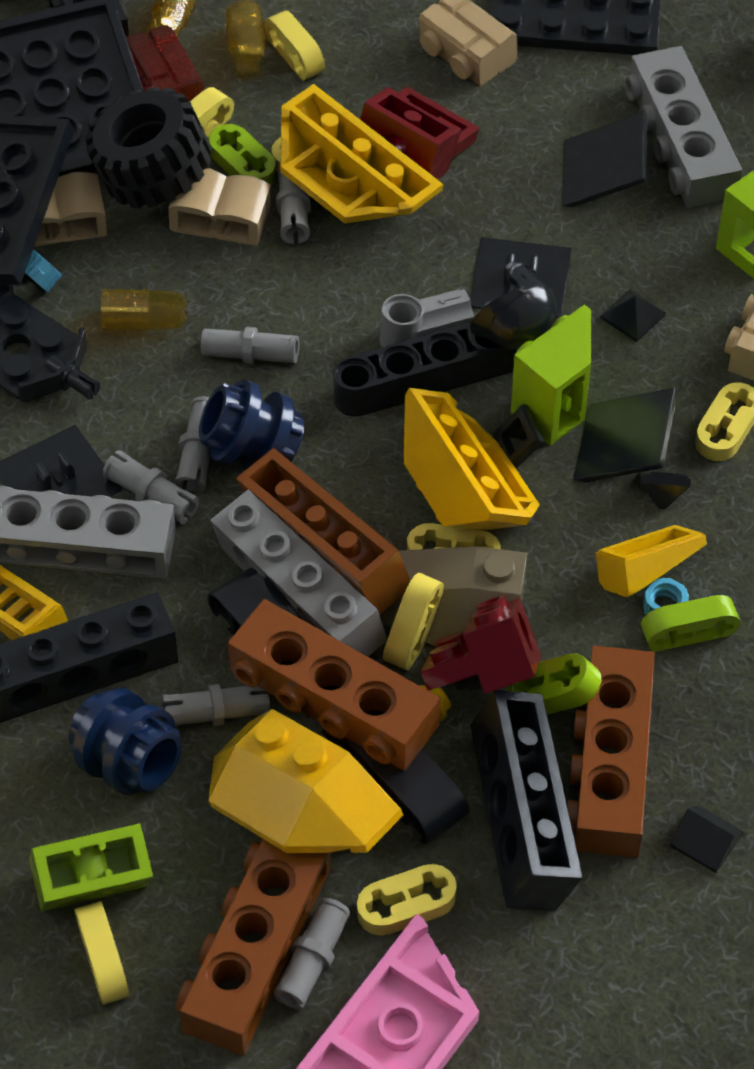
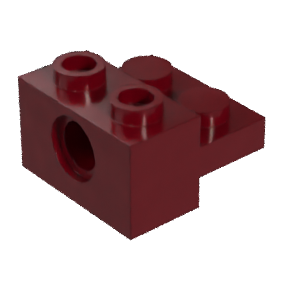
[360,86,479,180]
[420,596,541,694]

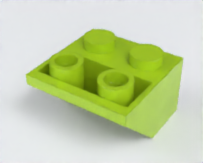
[510,304,591,446]

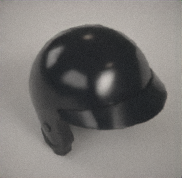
[470,262,556,349]

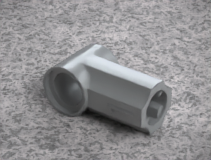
[379,289,474,347]

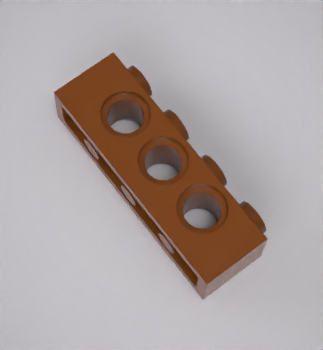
[236,448,411,615]
[228,599,440,771]
[567,646,655,858]
[176,839,331,1056]

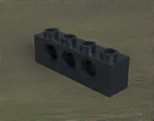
[0,592,179,723]
[470,690,582,911]

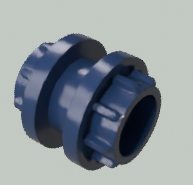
[199,379,304,470]
[69,688,182,795]

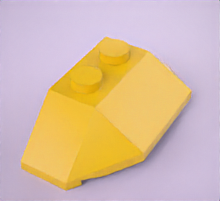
[280,84,443,223]
[404,388,540,531]
[208,709,403,853]

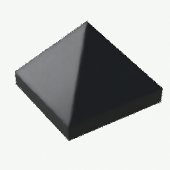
[600,289,666,342]
[492,404,544,468]
[638,471,691,509]

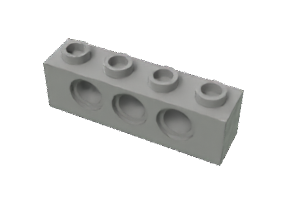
[625,46,743,208]
[0,486,176,579]
[210,489,387,657]

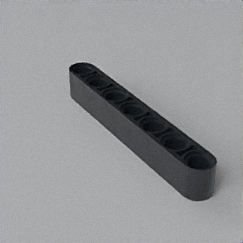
[207,568,470,844]

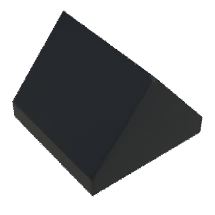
[670,805,744,873]

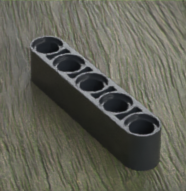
[333,321,555,417]

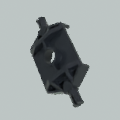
[0,283,100,402]

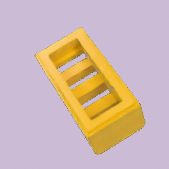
[595,525,707,597]
[0,565,68,640]

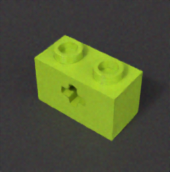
[29,823,153,912]

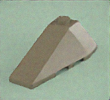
[380,546,527,647]

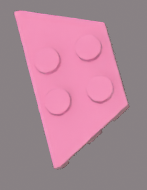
[296,914,479,1069]

